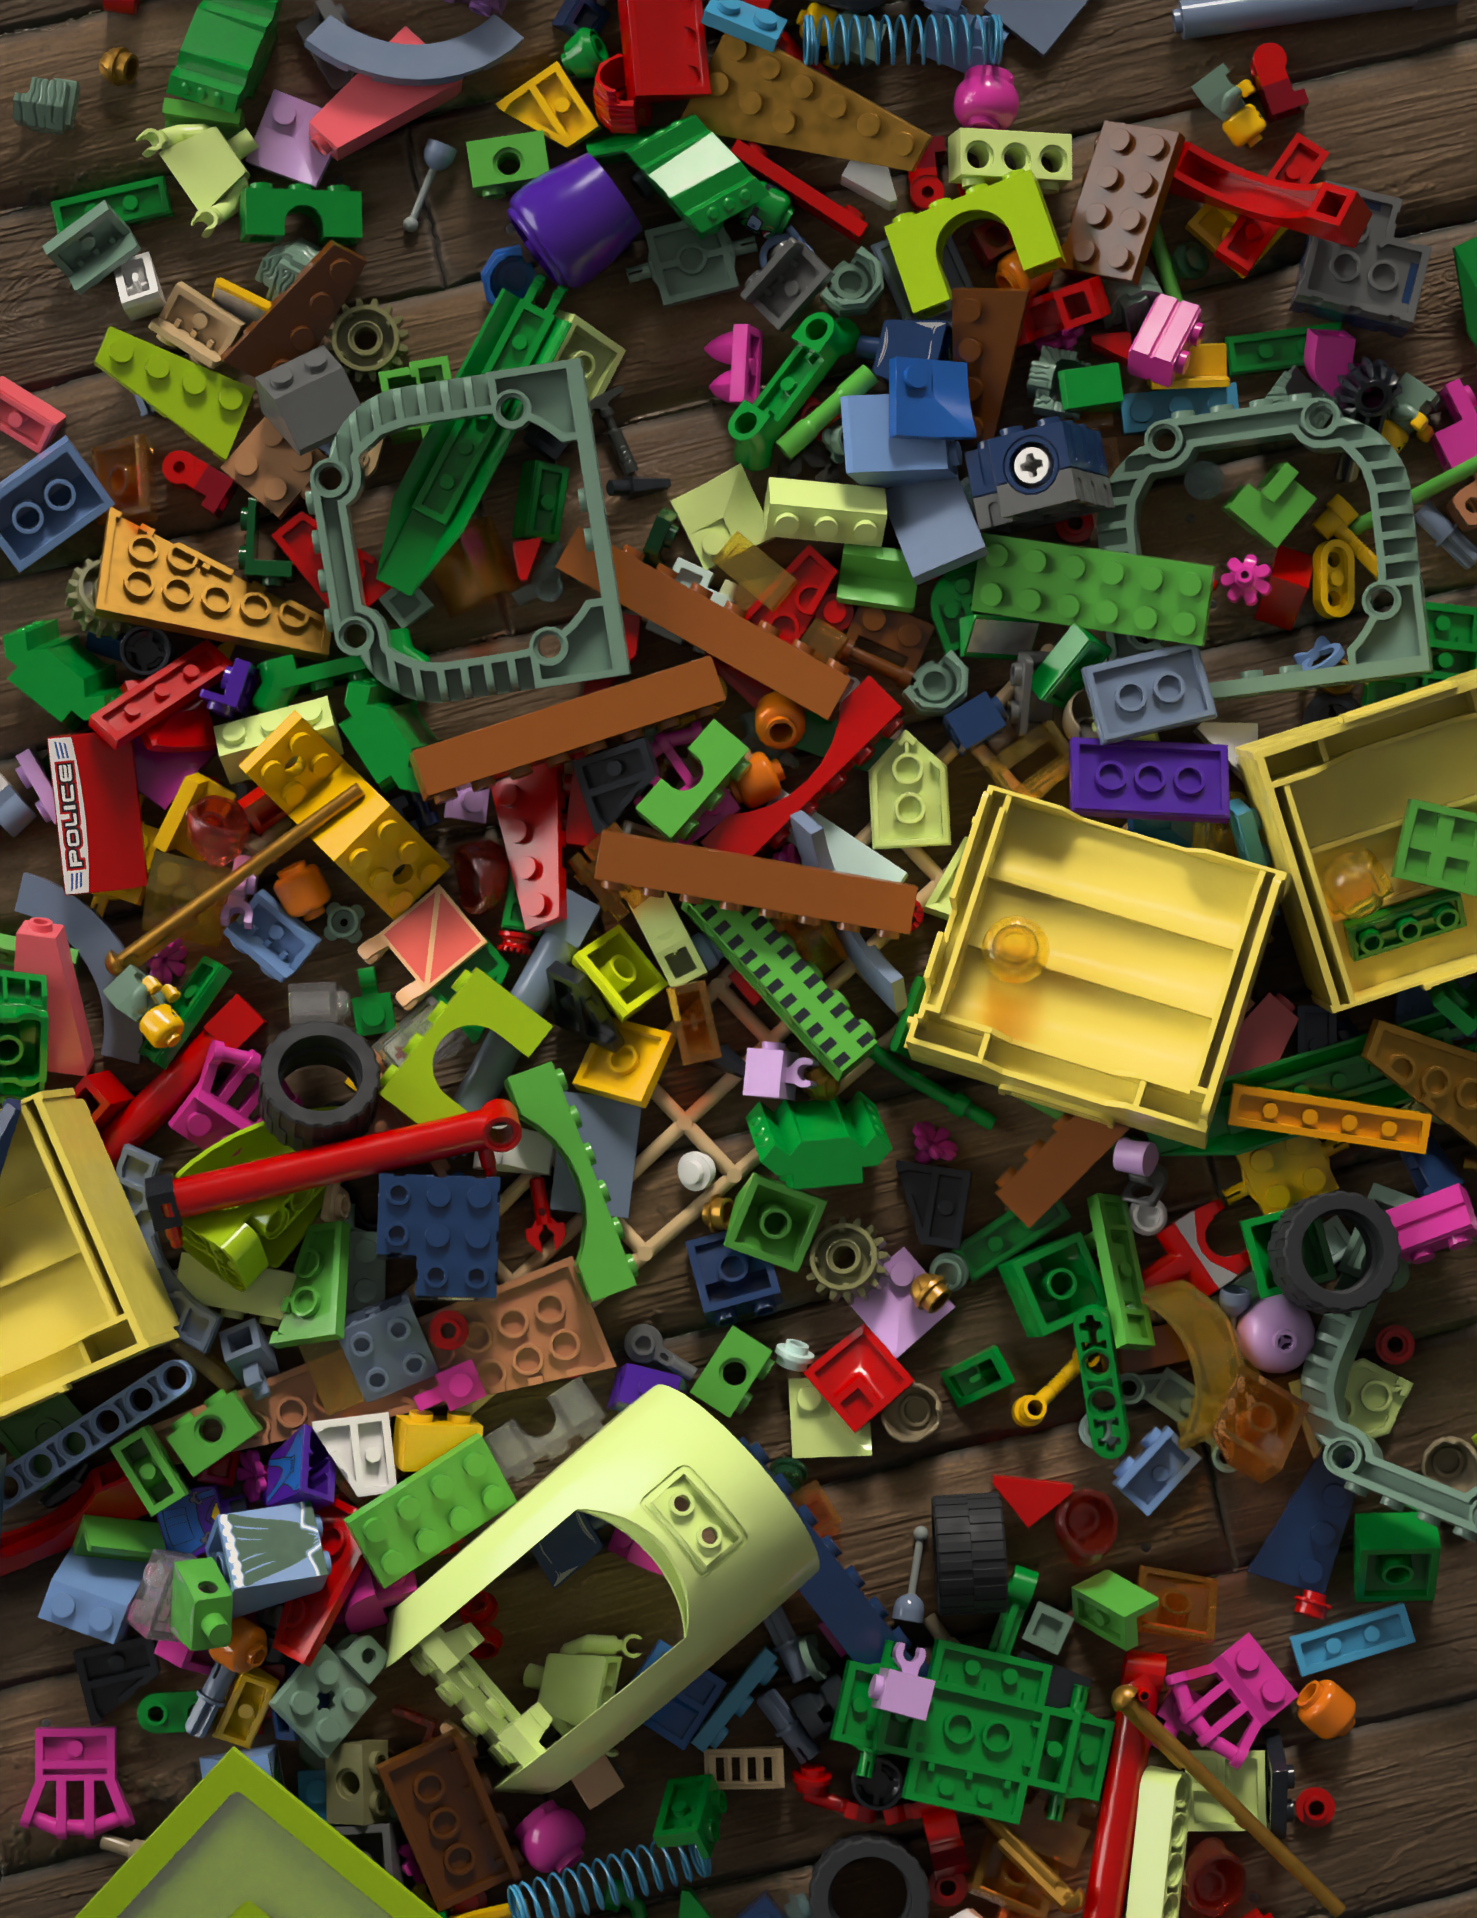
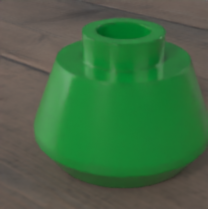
[561,27,609,79]

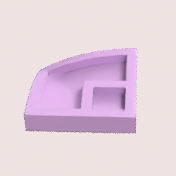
[245,89,332,189]
[844,1247,955,1359]

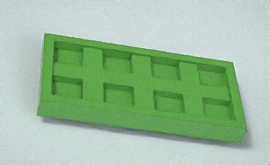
[1390,799,1477,897]
[343,1433,517,1589]

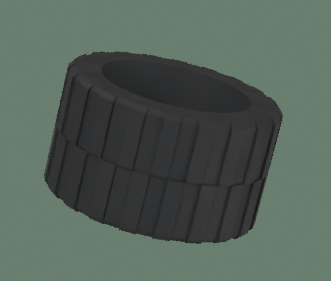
[258,1020,381,1151]
[1267,1191,1401,1315]
[931,1492,1008,1616]
[809,1830,931,1918]

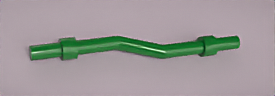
[869,1044,998,1131]

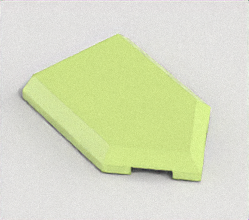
[868,729,951,849]
[1288,1358,1414,1458]

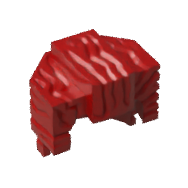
[593,53,653,134]

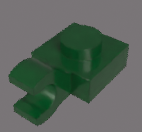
[642,507,679,568]

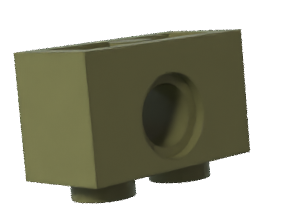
[325,1738,390,1826]

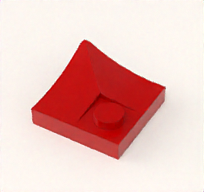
[120,678,217,753]
[803,1323,915,1434]

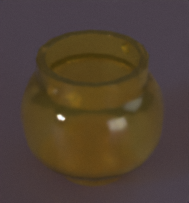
[1321,848,1394,920]
[981,915,1050,984]

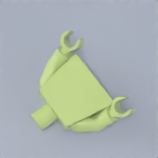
[136,124,259,238]
[523,1633,642,1757]

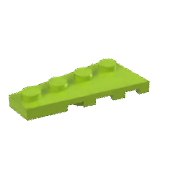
[94,326,255,462]

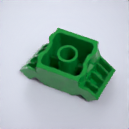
[166,0,282,114]
[624,113,770,241]
[3,619,124,732]
[339,677,444,794]
[0,970,49,1098]
[745,1091,893,1190]

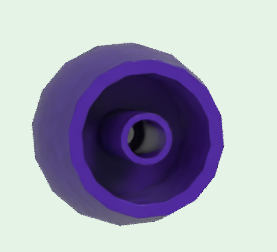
[507,153,642,290]

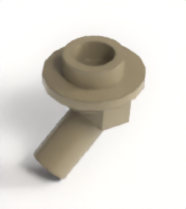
[242,817,292,864]

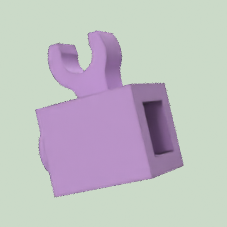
[743,1041,819,1101]
[868,1642,936,1721]

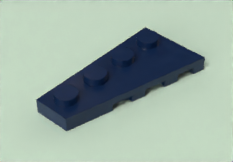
[1247,1445,1355,1595]

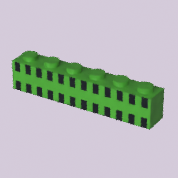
[681,898,878,1082]

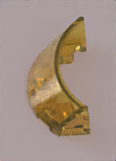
[1140,1279,1244,1450]

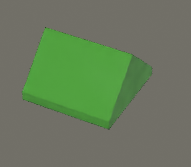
[724,1172,828,1273]

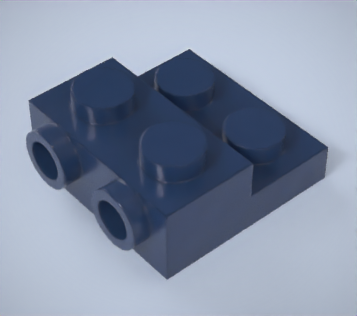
[685,1230,784,1327]

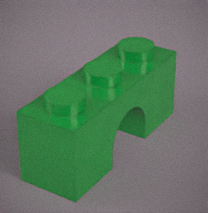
[239,182,363,246]

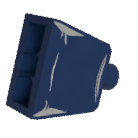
[856,320,952,384]
[531,1511,610,1589]

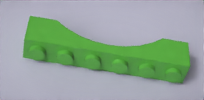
[503,1061,639,1304]

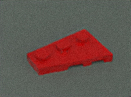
[271,511,393,608]

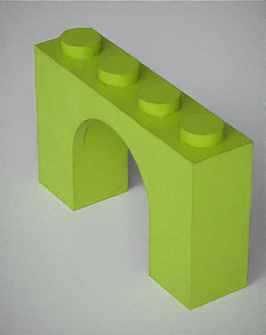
[884,169,1067,320]
[379,967,553,1124]

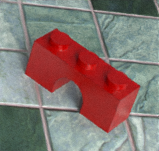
[1017,275,1112,347]

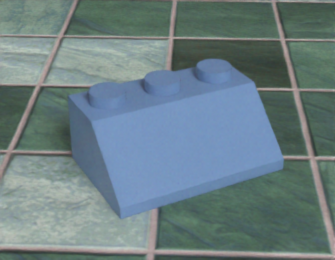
[0,435,115,573]

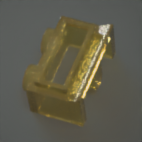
[983,720,1069,799]

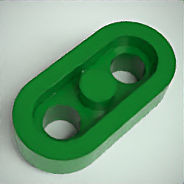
[137,1690,218,1734]

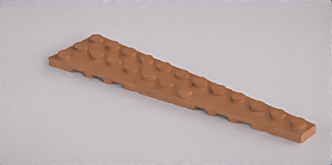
[129,1256,617,1465]

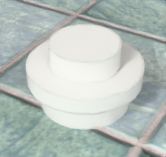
[678,1151,716,1191]
[1129,1196,1167,1236]

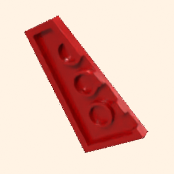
[702,545,838,709]
[491,763,567,933]
[272,1497,366,1668]

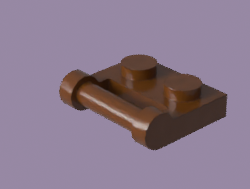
[835,606,935,690]

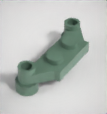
[1120,1366,1244,1473]

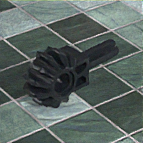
[1333,356,1403,484]

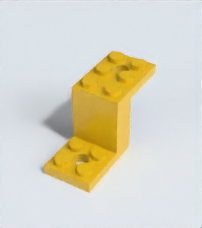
[239,710,451,921]

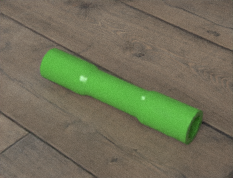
[775,365,878,460]

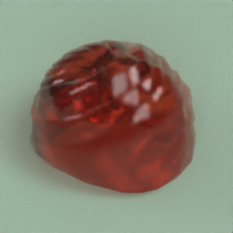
[185,795,250,868]
[453,839,510,916]
[1055,1488,1118,1567]
[1182,1837,1246,1918]

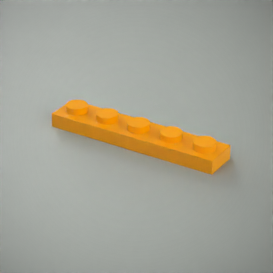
[1226,1083,1432,1154]

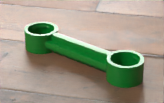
[987,1565,1039,1656]

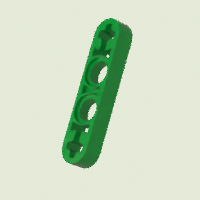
[1073,1304,1130,1459]

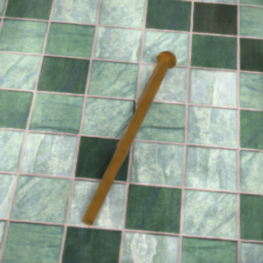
[105,783,365,977]
[1111,1685,1346,1918]
[975,1815,1085,1914]

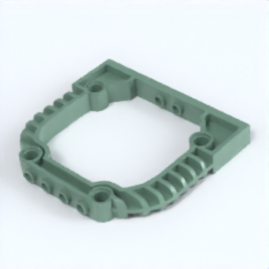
[305,358,631,703]
[1097,393,1434,702]
[1300,1183,1477,1542]

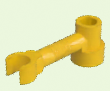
[1312,494,1378,581]
[1011,1343,1100,1428]

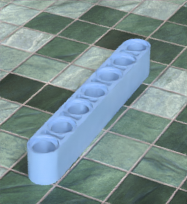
[3,1359,197,1513]

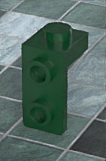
[238,497,296,588]

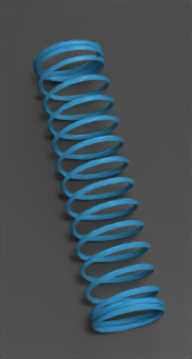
[803,14,1003,66]
[507,1840,712,1918]

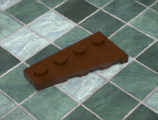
[220,240,367,377]
[952,288,1032,447]

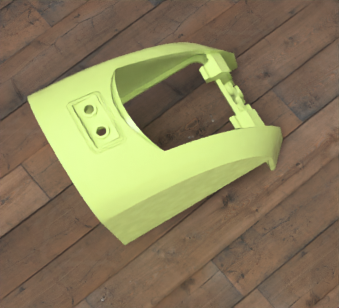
[384,1384,820,1795]

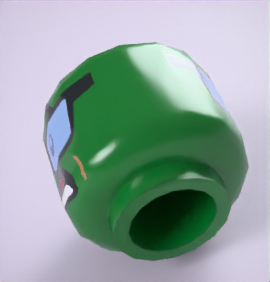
[739,180,795,239]

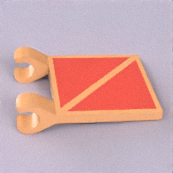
[357,884,488,1011]

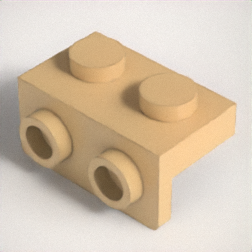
[148,281,246,369]

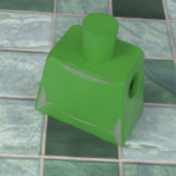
[170,1557,233,1651]

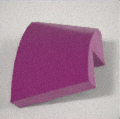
[133,735,218,811]

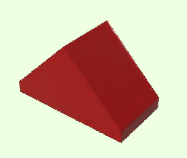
[1253,545,1313,631]
[991,1474,1073,1528]

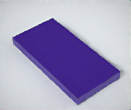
[1069,737,1230,823]

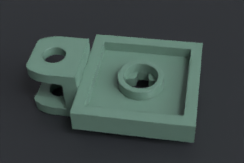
[268,1634,388,1758]

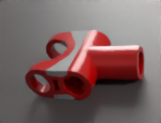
[1141,1198,1250,1305]

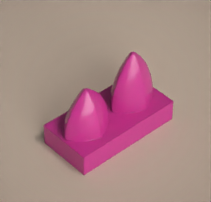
[704,324,763,406]

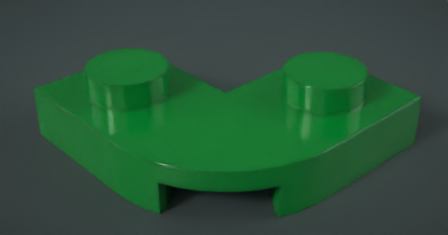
[930,560,978,655]

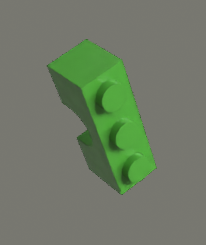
[636,719,752,843]

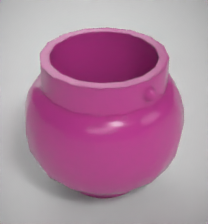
[953,65,1019,130]
[514,1800,586,1874]

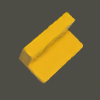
[1147,343,1230,389]
[152,772,237,862]

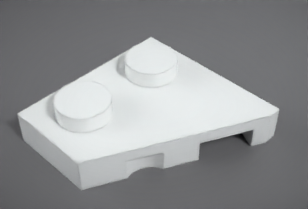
[311,1412,397,1497]

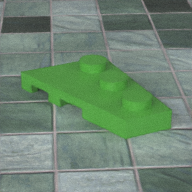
[269,1220,351,1349]

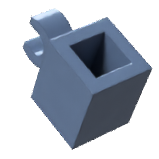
[218,1318,279,1401]

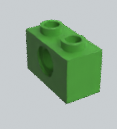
[466,130,550,200]
[690,1325,775,1418]
[166,1389,263,1477]
[110,1425,192,1517]

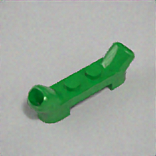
[728,312,861,471]
[251,628,431,713]

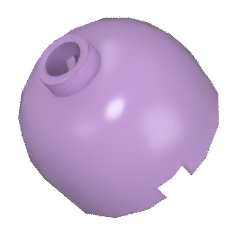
[1236,1294,1315,1373]

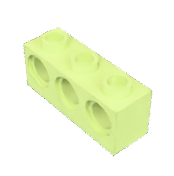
[948,127,1072,194]

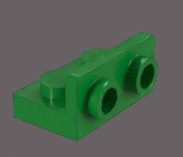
[1427,979,1477,1037]
[653,1774,727,1859]

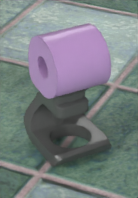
[1113,1137,1168,1207]

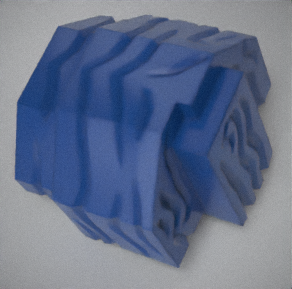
[481,244,536,305]

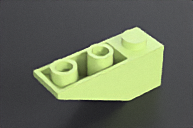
[622,884,708,992]

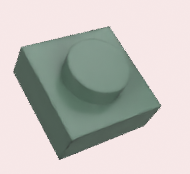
[379,588,434,628]
[1022,1601,1075,1655]

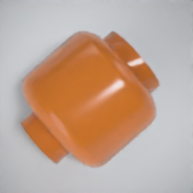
[995,248,1054,299]
[754,691,806,749]
[728,751,786,809]
[273,860,332,921]
[209,1616,267,1674]
[1296,1679,1356,1739]

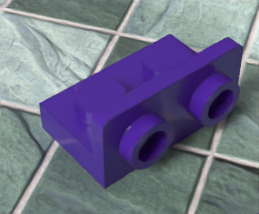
[199,658,259,720]

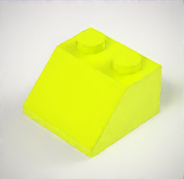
[572,924,669,1024]

